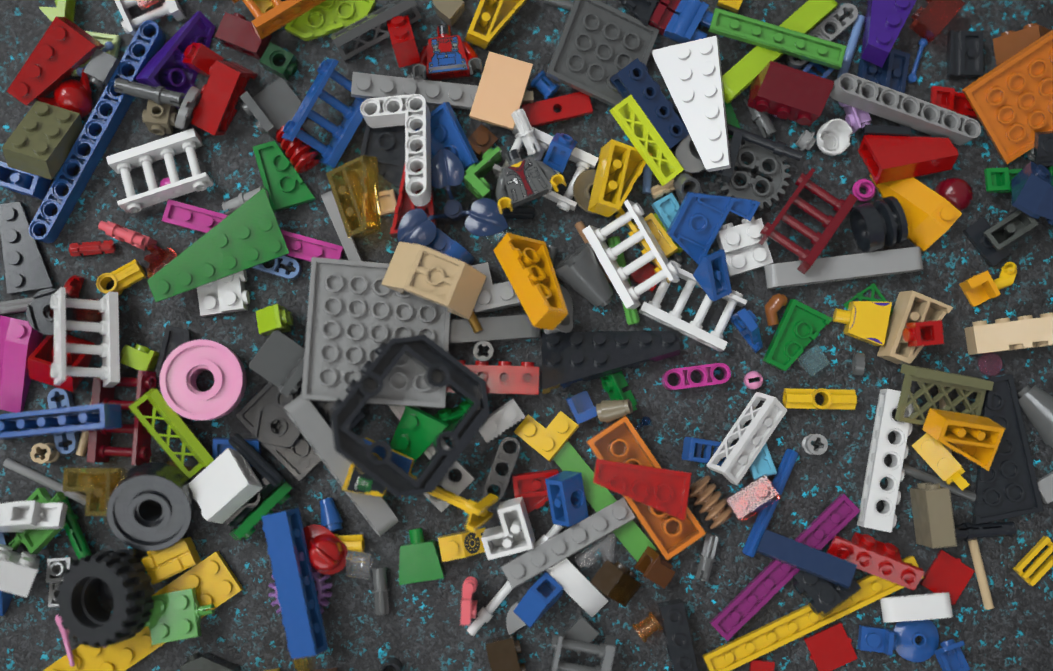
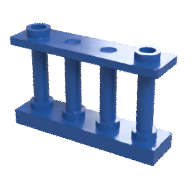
[282,59,366,168]

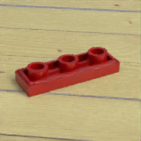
[522,92,593,127]

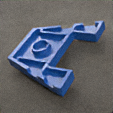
[667,192,760,265]

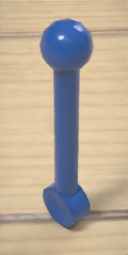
[907,38,928,84]

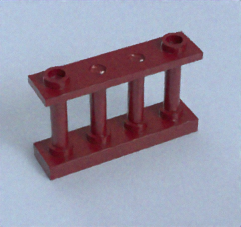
[759,168,858,274]
[87,370,157,465]

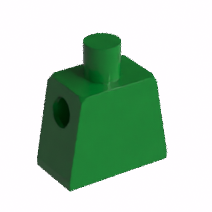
[399,528,445,585]

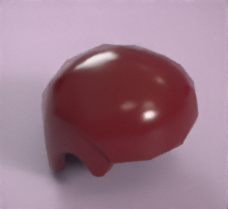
[934,178,973,211]

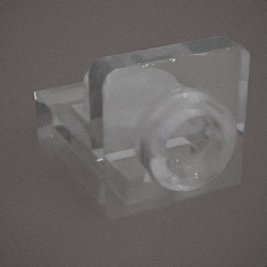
[346,551,373,580]

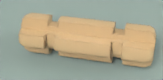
[651,172,693,199]

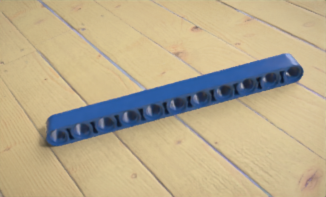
[29,20,166,243]

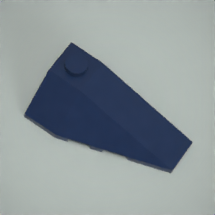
[1012,161,1053,225]

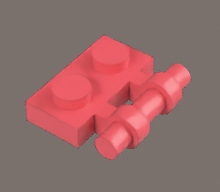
[98,221,157,250]
[460,576,478,625]

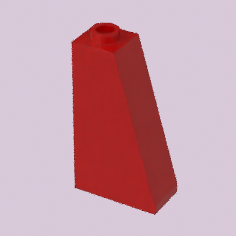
[858,135,959,184]

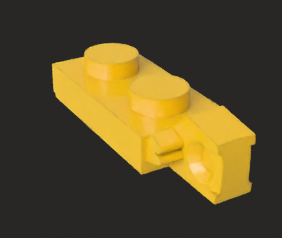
[911,433,969,491]

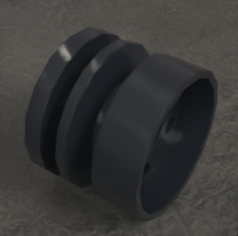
[850,196,908,253]

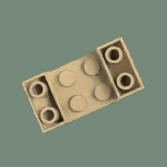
[381,242,487,320]

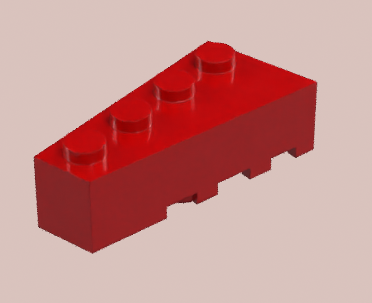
[6,16,104,106]

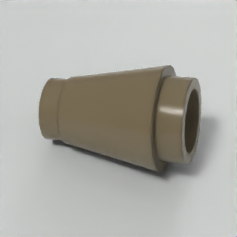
[596,399,633,423]

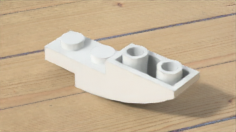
[0,501,67,533]

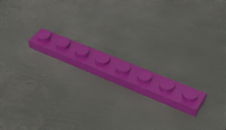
[709,493,860,641]

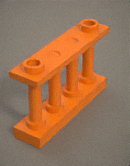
[232,0,325,40]

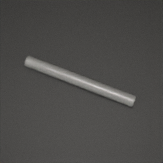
[3,458,91,506]

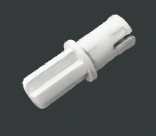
[511,109,541,155]

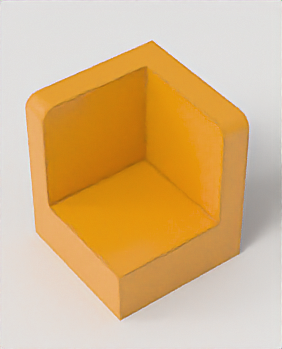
[959,270,1001,307]

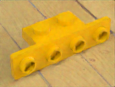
[615,208,678,284]

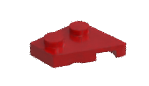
[512,469,559,513]

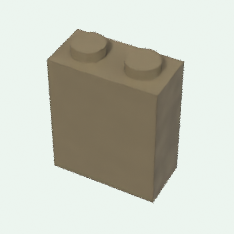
[910,482,957,548]

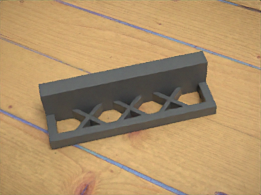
[330,0,422,61]

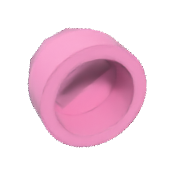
[744,371,763,390]

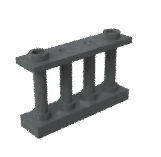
[550,626,616,671]

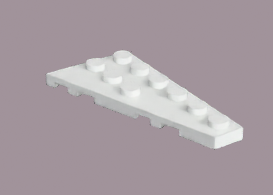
[651,36,731,172]

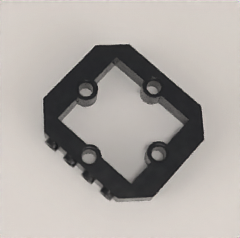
[330,335,490,498]

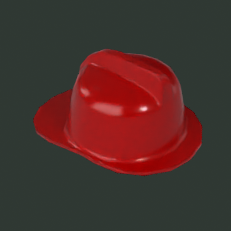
[303,524,348,575]

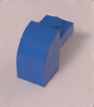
[426,228,475,266]

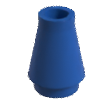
[319,498,344,533]

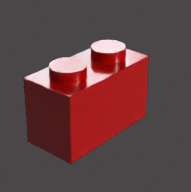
[386,15,421,68]

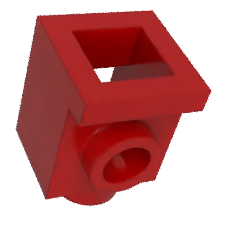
[903,320,944,346]

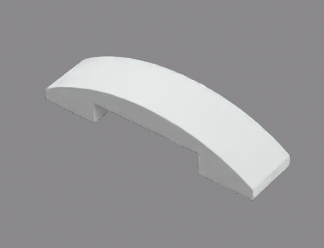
[527,534,608,617]

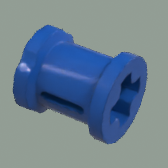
[530,71,560,100]

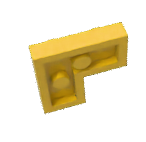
[514,411,579,462]

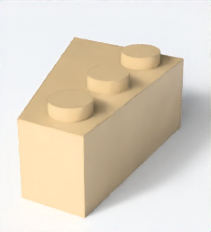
[877,290,953,364]

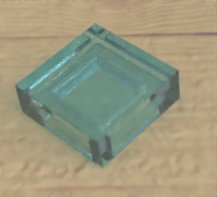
[797,345,830,377]

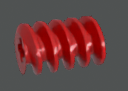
[275,125,319,173]

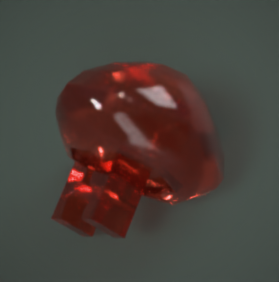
[144,244,178,279]

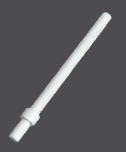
[467,524,564,636]

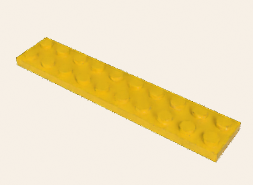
[43,551,243,671]

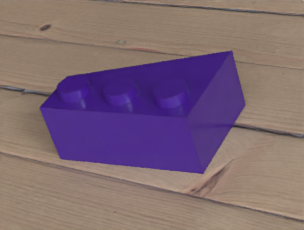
[861,0,916,67]

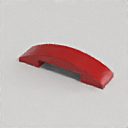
[930,86,978,119]

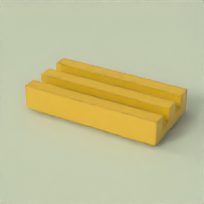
[1013,536,1053,586]

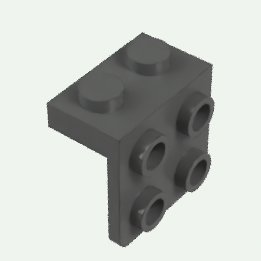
[240,78,302,139]
[249,330,305,397]

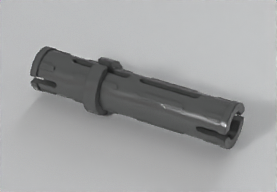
[114,78,185,107]

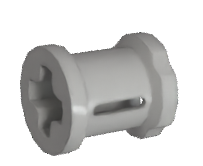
[802,434,828,455]

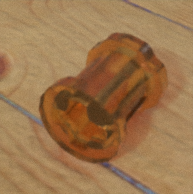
[632,611,663,643]

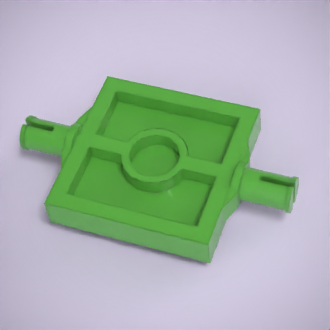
[8,488,66,555]
[145,588,215,645]

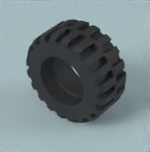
[56,551,154,648]

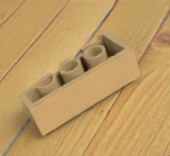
[964,313,1053,355]

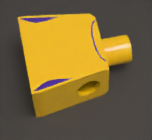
[833,301,892,346]

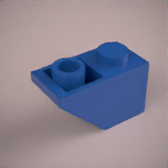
[513,572,563,628]

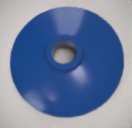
[893,619,939,662]

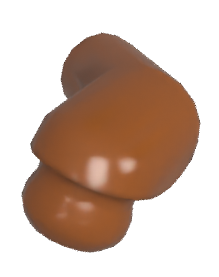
[765,293,788,326]

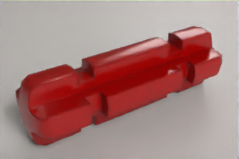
[69,240,116,257]

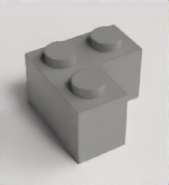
[472,262,520,315]

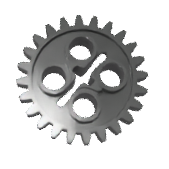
[715,140,791,211]

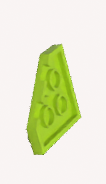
[285,0,377,41]

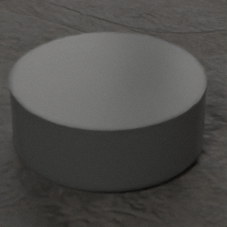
[851,352,865,376]

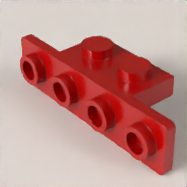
[826,532,924,590]

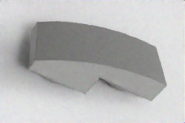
[46,557,73,608]

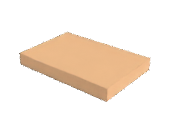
[469,51,533,130]

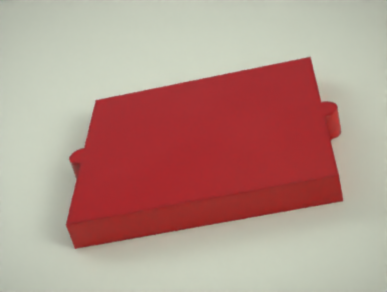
[920,549,975,605]
[804,622,858,671]

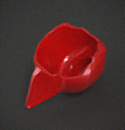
[38,69,93,118]

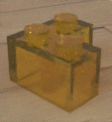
[63,467,121,516]

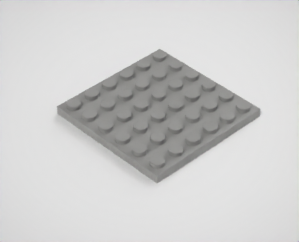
[301,257,450,408]

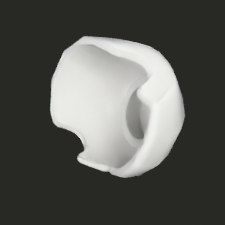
[816,119,853,156]

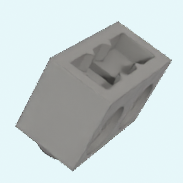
[424,460,475,513]

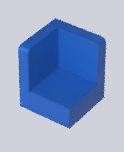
[566,391,597,424]

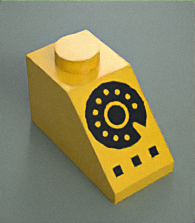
[438,527,486,562]

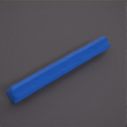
[742,449,798,557]

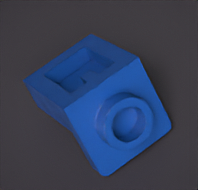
[543,133,577,173]
[857,625,897,656]

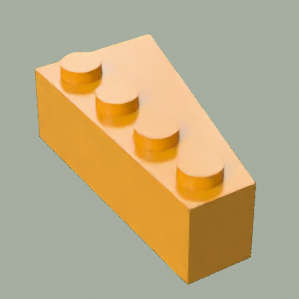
[493,233,568,330]

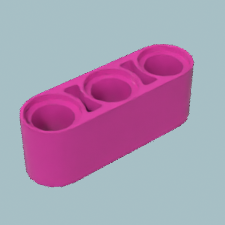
[661,363,731,390]

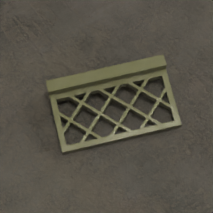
[895,364,994,425]

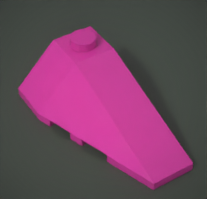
[0,315,43,413]

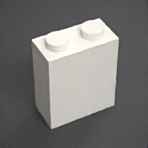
[188,448,263,524]

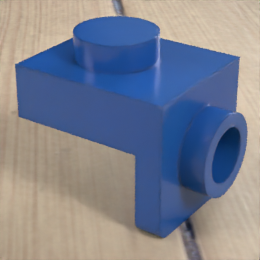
[934,639,970,671]

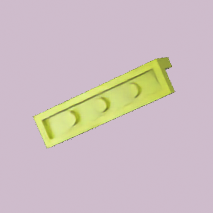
[609,95,684,186]

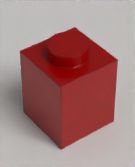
[182,42,224,77]

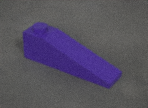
[135,11,216,110]

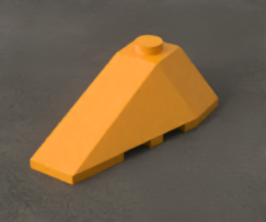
[869,174,962,252]

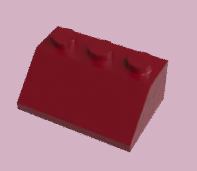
[748,61,834,126]

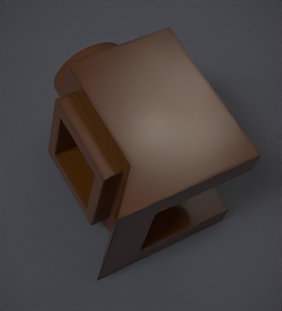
[634,546,675,589]

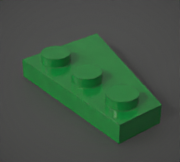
[253,141,316,212]
[390,406,450,465]

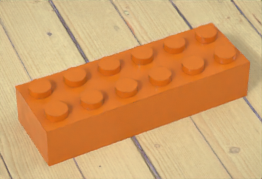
[586,416,706,560]

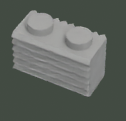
[478,399,525,443]

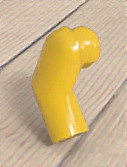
[993,262,1017,290]

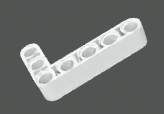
[360,94,431,206]

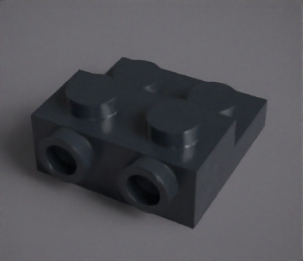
[792,570,861,618]

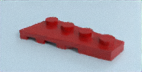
[593,459,691,521]

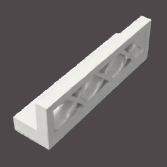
[706,392,788,485]

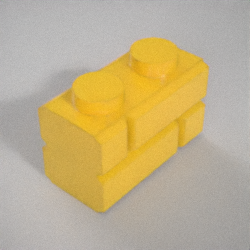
[142,537,201,585]

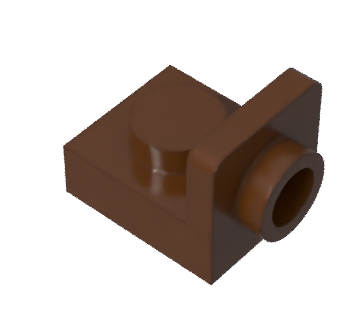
[467,124,498,160]

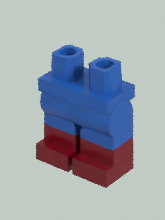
[649,0,713,43]

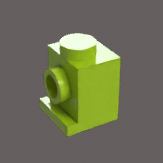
[120,344,160,372]

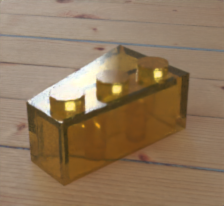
[326,155,381,238]

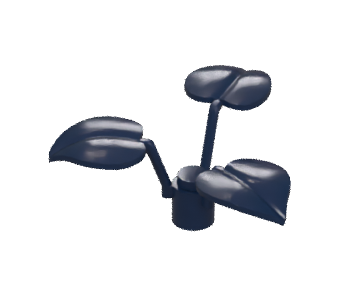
[397,149,508,247]

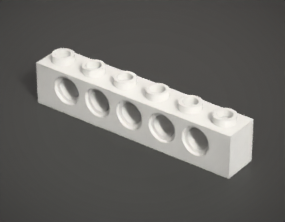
[857,389,915,532]

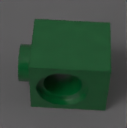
[259,42,298,81]

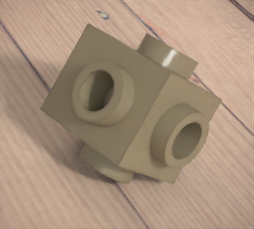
[142,99,177,135]

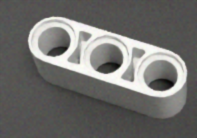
[880,592,953,622]

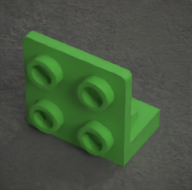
[464,146,502,199]

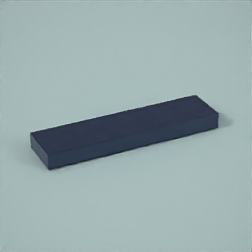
[757,529,857,589]

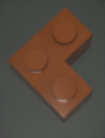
[993,23,1051,66]

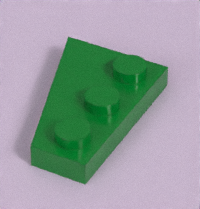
[763,299,833,371]
[229,482,292,540]

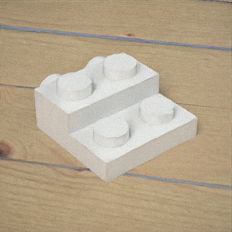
[716,216,773,277]
[197,270,250,317]

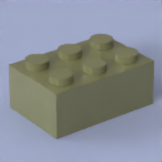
[2,101,83,180]

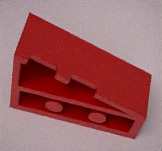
[191,60,257,136]
[390,164,437,239]

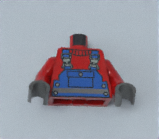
[412,25,483,81]

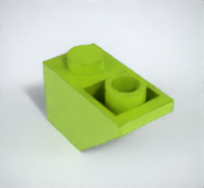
[255,304,293,336]

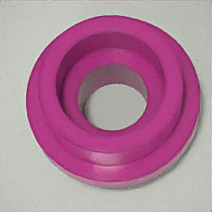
[852,179,875,202]

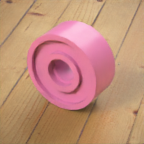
[160,340,247,420]

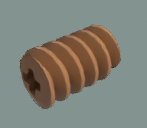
[688,476,733,529]

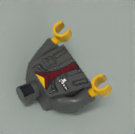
[495,149,567,214]

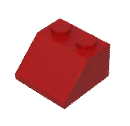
[27,334,95,392]

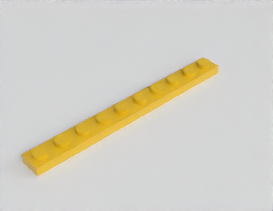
[702,555,924,671]

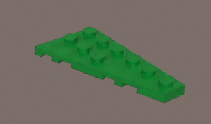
[147,188,290,302]

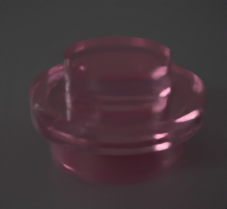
[978,353,1002,376]

